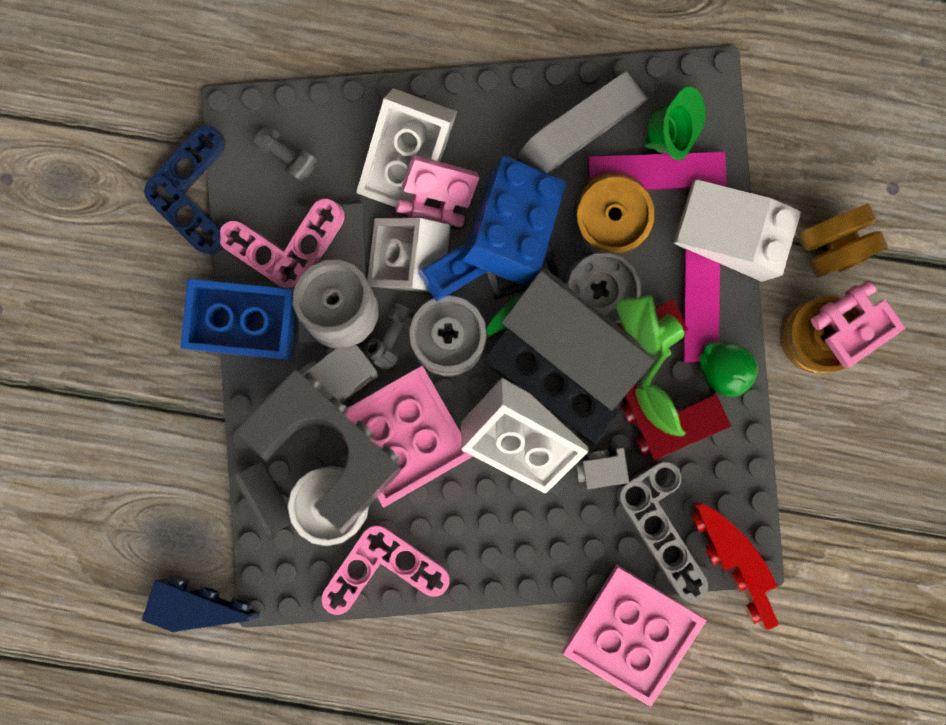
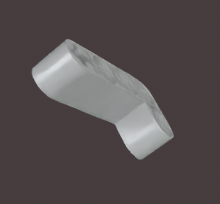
[517,71,648,175]
[617,461,708,602]

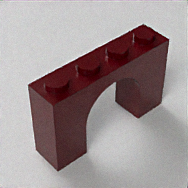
[616,299,731,461]

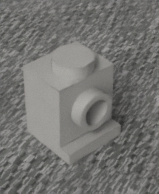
[575,447,629,489]

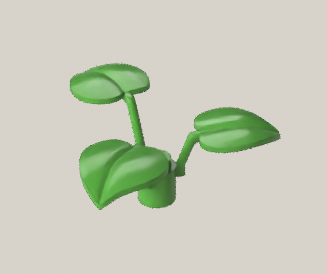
[617,295,686,436]

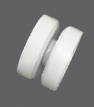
[288,466,369,546]

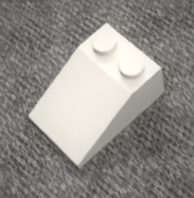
[356,88,457,207]
[674,179,801,282]
[461,378,588,494]

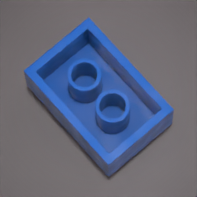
[462,155,566,286]
[180,279,296,360]

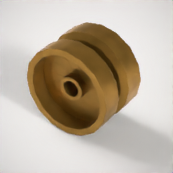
[576,171,654,253]
[797,203,889,278]
[781,296,861,373]

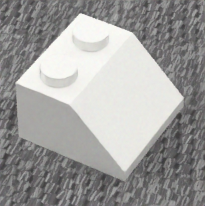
[367,218,451,293]

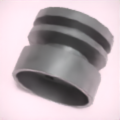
[562,253,641,324]

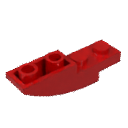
[690,501,779,631]

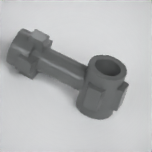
[254,127,318,182]
[365,304,414,369]

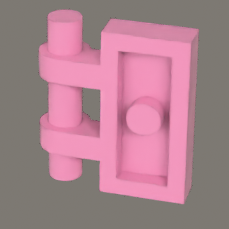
[395,155,480,228]
[811,280,906,369]

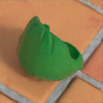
[699,341,759,397]

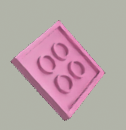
[342,366,473,508]
[562,564,706,707]

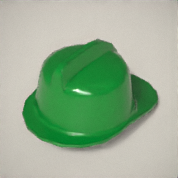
[644,86,706,161]

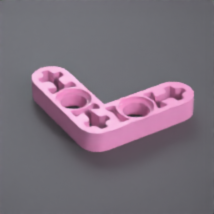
[220,199,345,289]
[322,525,450,615]

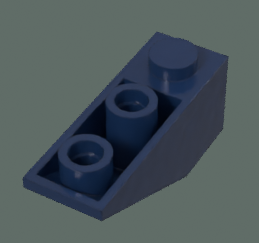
[142,575,260,632]

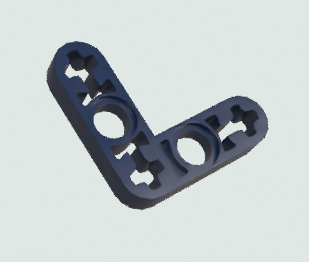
[144,126,225,255]

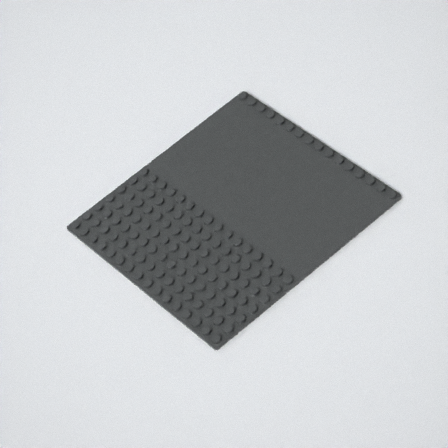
[202,46,784,628]

